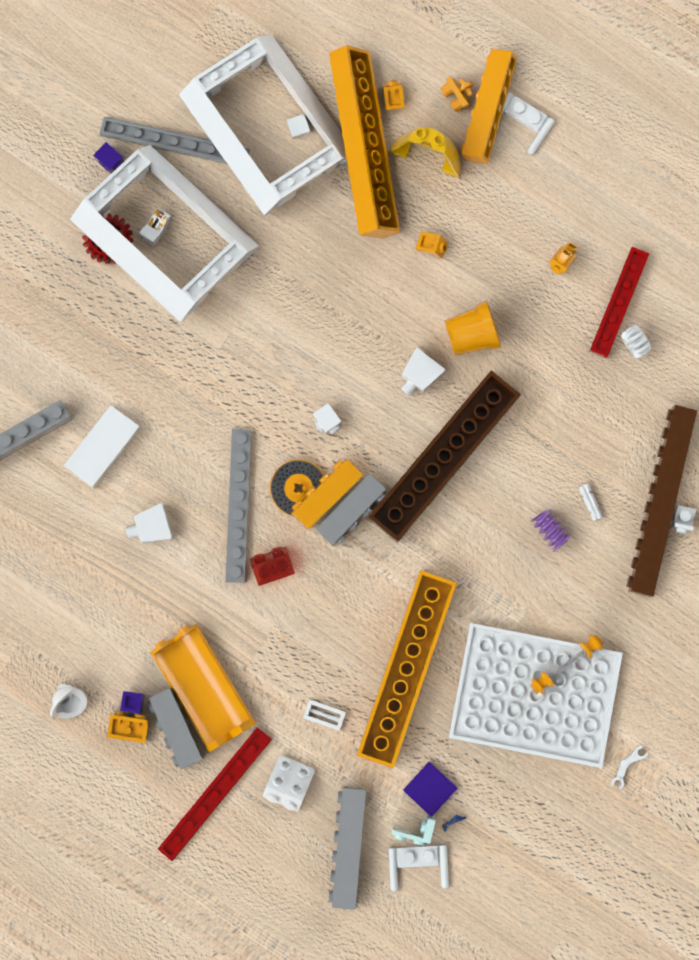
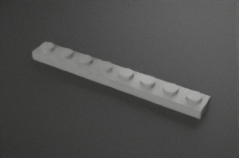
[225,429,251,583]

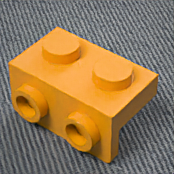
[107,711,150,743]

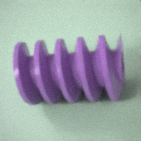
[530,509,571,552]

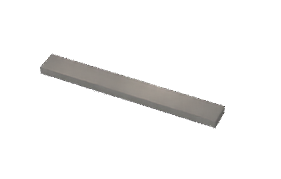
[100,117,250,164]

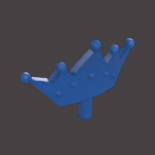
[442,814,466,832]

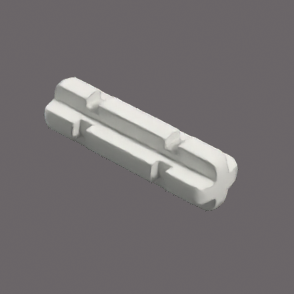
[579,484,603,521]

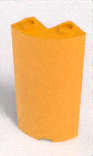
[150,624,256,753]

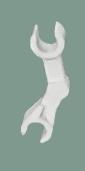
[611,746,648,789]

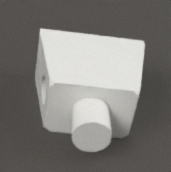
[401,348,446,396]
[125,503,174,543]

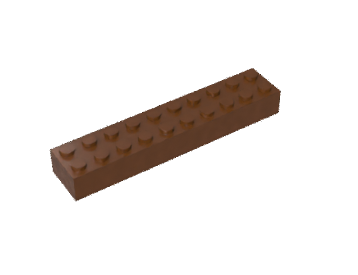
[368,370,521,543]

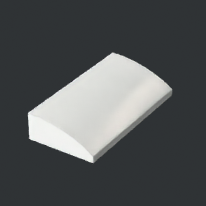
[64,405,141,489]

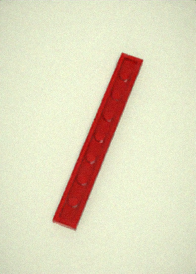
[158,727,272,861]

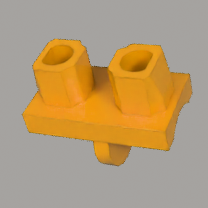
[440,76,473,112]
[549,242,578,274]

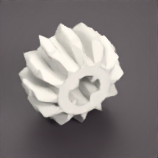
[621,325,651,359]

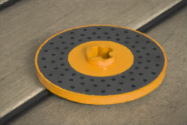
[270,460,324,517]

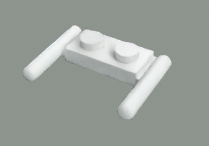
[502,92,555,155]
[388,845,449,892]

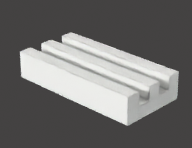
[303,699,346,731]

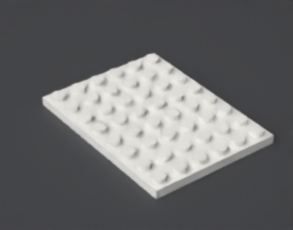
[448,623,623,768]

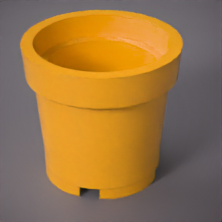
[445,300,502,356]

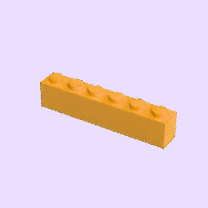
[461,49,517,164]

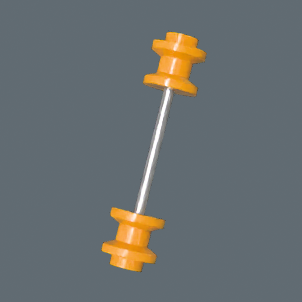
[530,634,603,695]

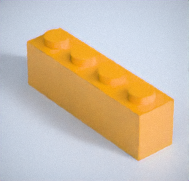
[291,459,363,529]

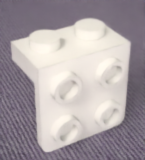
[262,756,315,812]

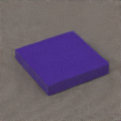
[403,762,458,817]

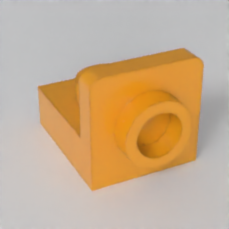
[382,80,405,110]
[415,231,448,259]

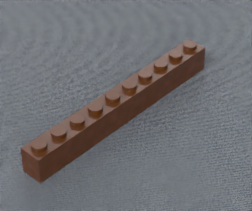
[626,405,697,597]

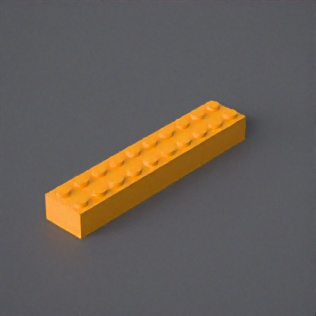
[329,45,400,239]
[356,570,457,769]

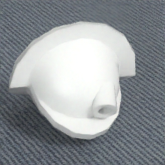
[49,684,88,719]

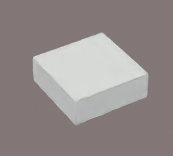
[286,114,310,139]

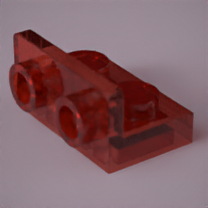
[250,547,295,586]

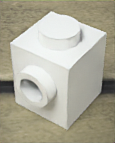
[313,403,342,435]

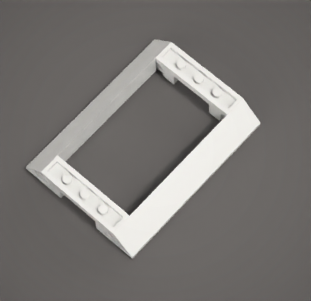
[179,35,347,216]
[70,145,259,323]

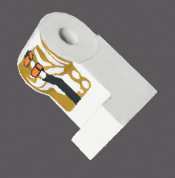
[139,208,172,246]

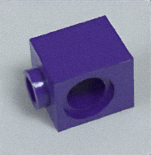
[93,142,125,174]
[120,691,145,714]

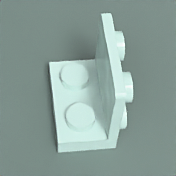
[391,816,436,846]

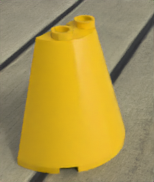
[388,128,461,178]

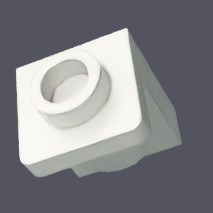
[672,505,696,534]

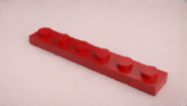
[589,247,649,359]

